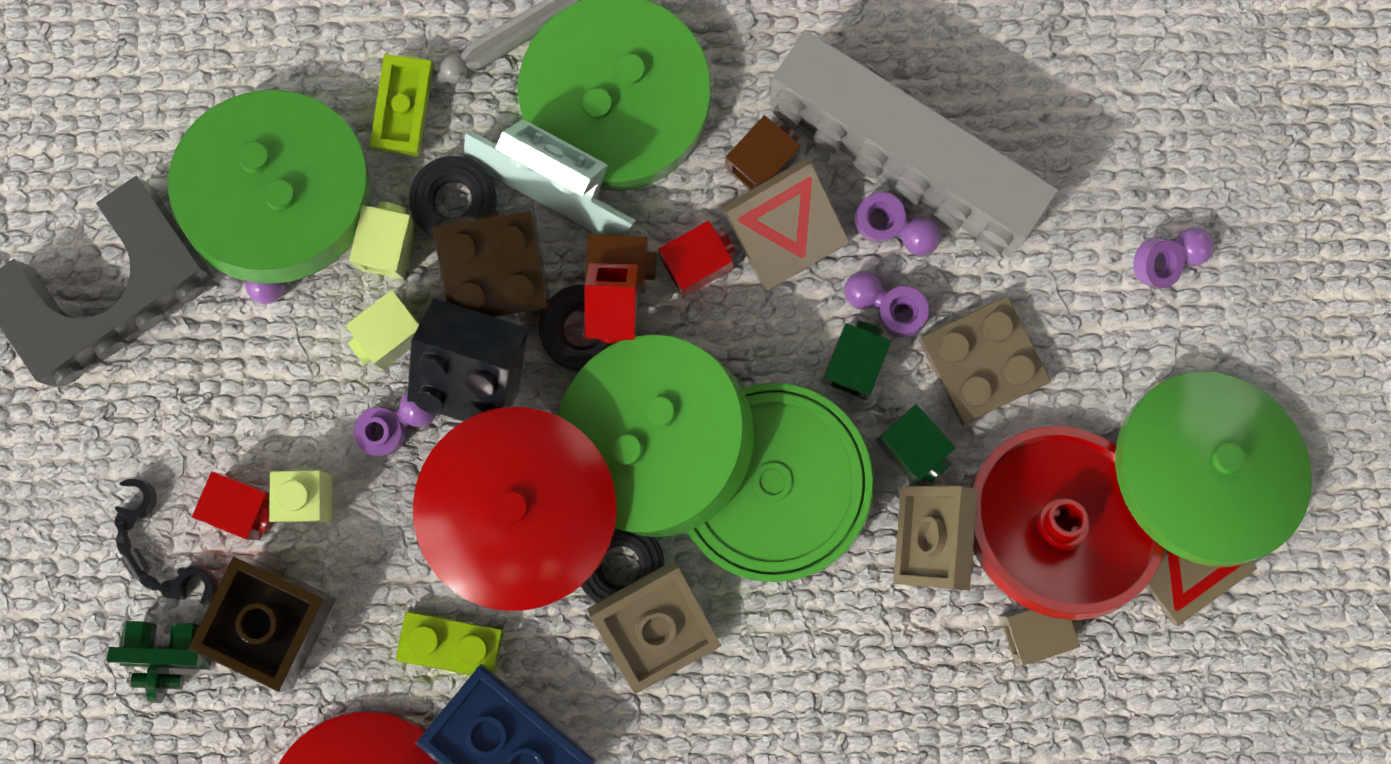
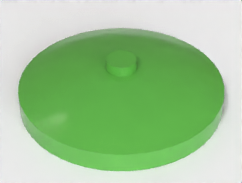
[1115,371,1312,567]

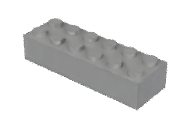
[769,29,1058,258]

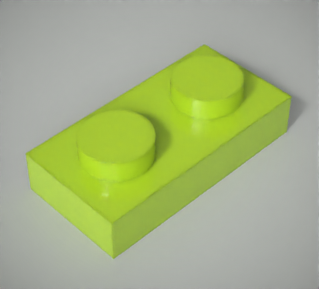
[369,54,434,157]
[395,611,504,675]

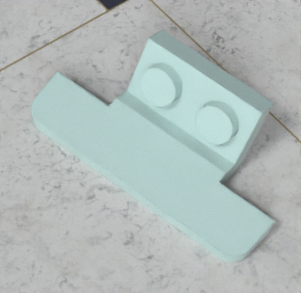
[464,119,636,236]

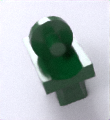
[107,621,212,703]

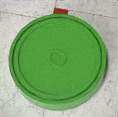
[518,0,710,191]
[168,90,371,284]
[557,335,754,537]
[687,383,875,582]

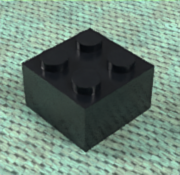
[407,298,528,421]

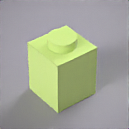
[349,202,418,280]
[345,290,420,369]
[269,470,333,523]

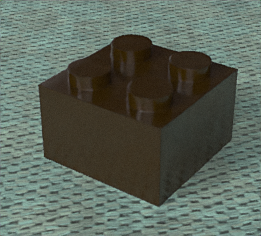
[432,205,550,317]
[188,556,337,692]

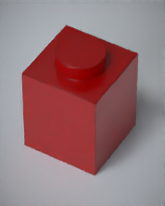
[658,220,736,298]
[585,263,638,343]
[192,471,275,541]

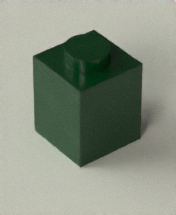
[821,320,891,400]
[875,404,956,483]

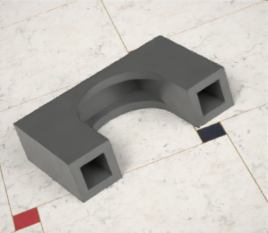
[0,175,215,387]

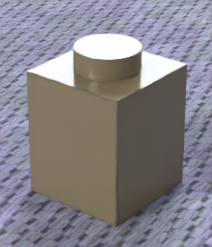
[999,607,1082,666]

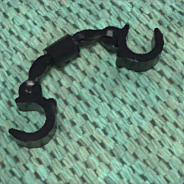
[114,479,217,604]

